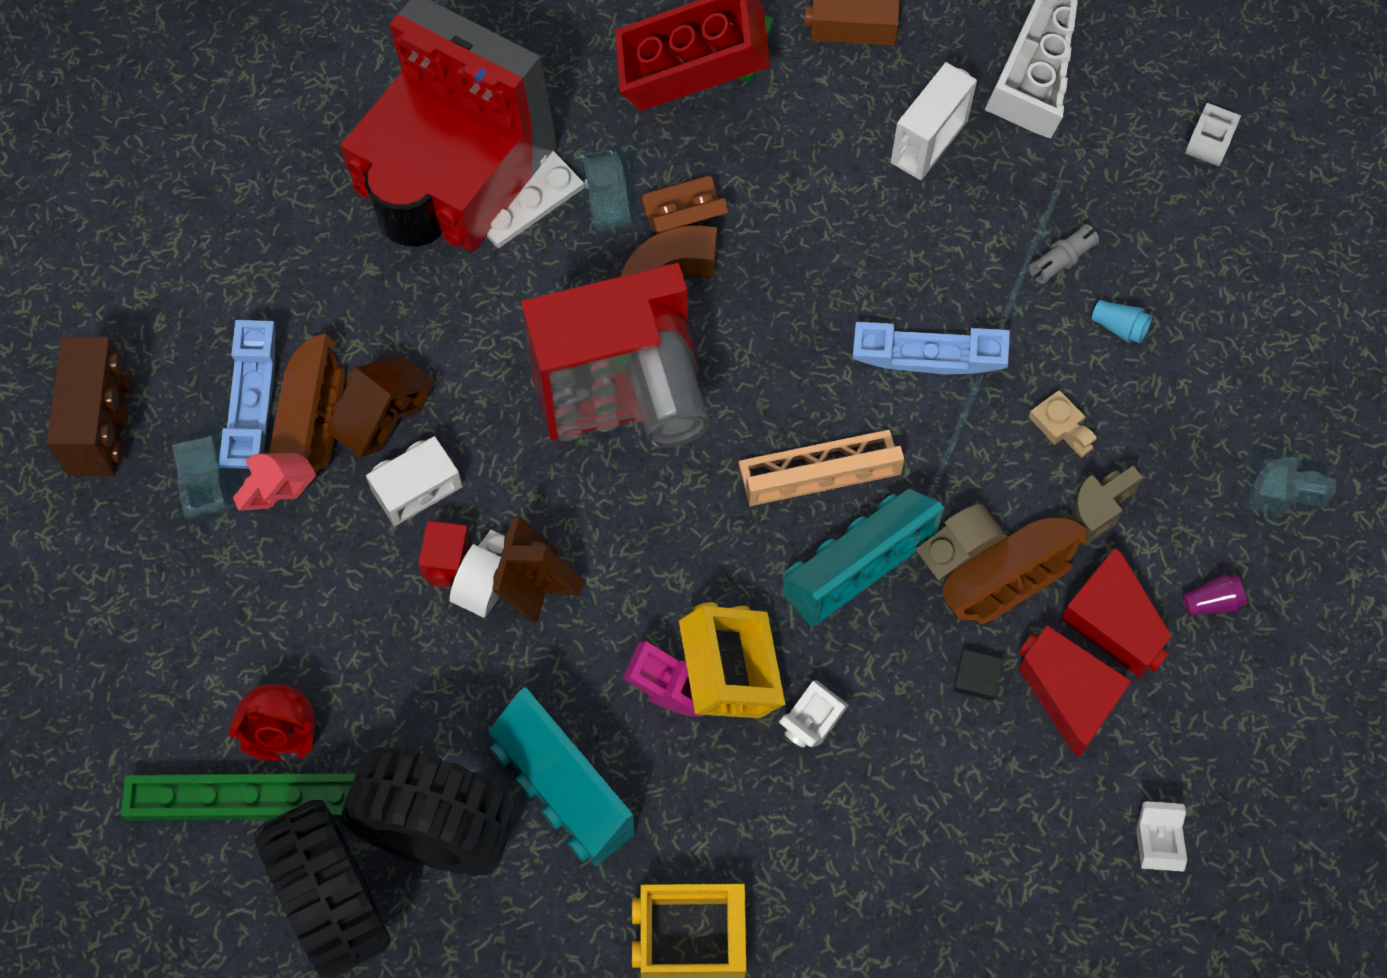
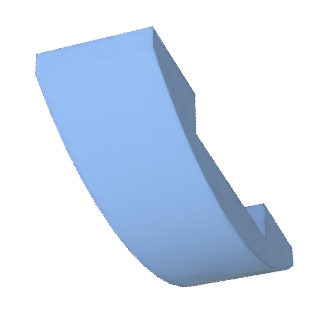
[219,320,275,469]
[853,322,1010,375]

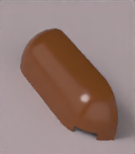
[270,334,345,474]
[943,518,1086,624]

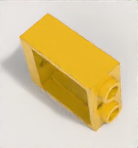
[679,602,785,718]
[632,884,746,978]

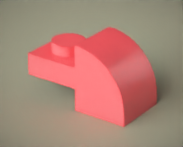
[233,453,316,511]

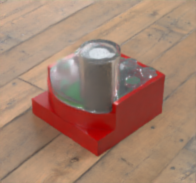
[521,263,711,448]

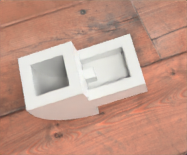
[1185,103,1241,167]
[449,530,505,618]

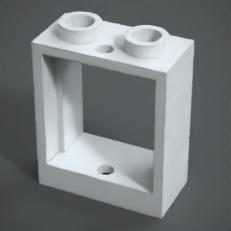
[890,62,977,180]

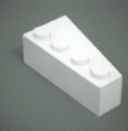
[985,0,1078,139]

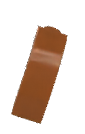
[620,226,717,278]

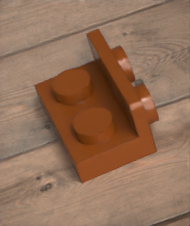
[641,176,729,233]

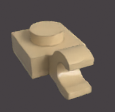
[1029,390,1096,458]

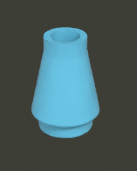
[1091,300,1152,344]

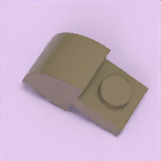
[1071,466,1143,546]
[916,504,1008,582]

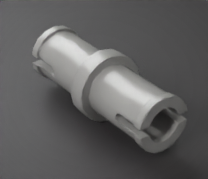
[1029,224,1099,284]

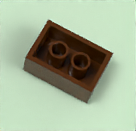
[47,337,132,476]

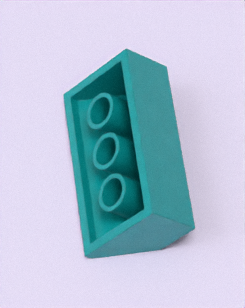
[782,489,944,628]
[489,687,635,867]

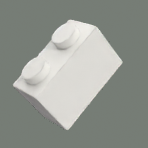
[366,436,462,527]

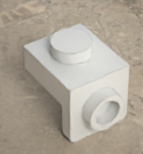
[779,680,849,748]
[1137,801,1187,871]

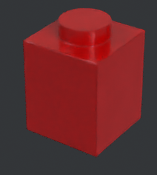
[418,521,471,587]

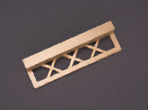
[738,430,905,506]

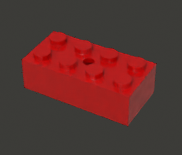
[615,0,770,110]

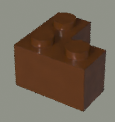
[326,355,436,458]

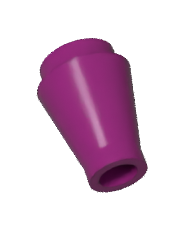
[1182,573,1247,617]

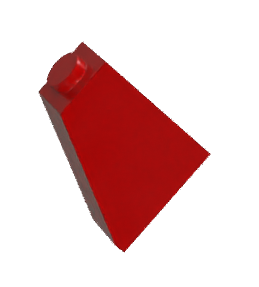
[1061,548,1171,678]
[1019,626,1131,756]

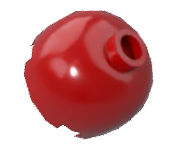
[229,683,316,761]

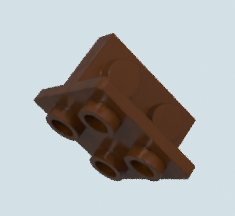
[492,517,584,622]

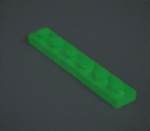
[121,773,356,821]

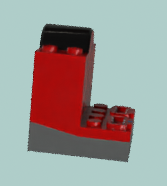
[340,0,557,252]

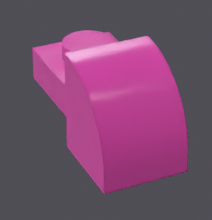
[622,641,704,717]

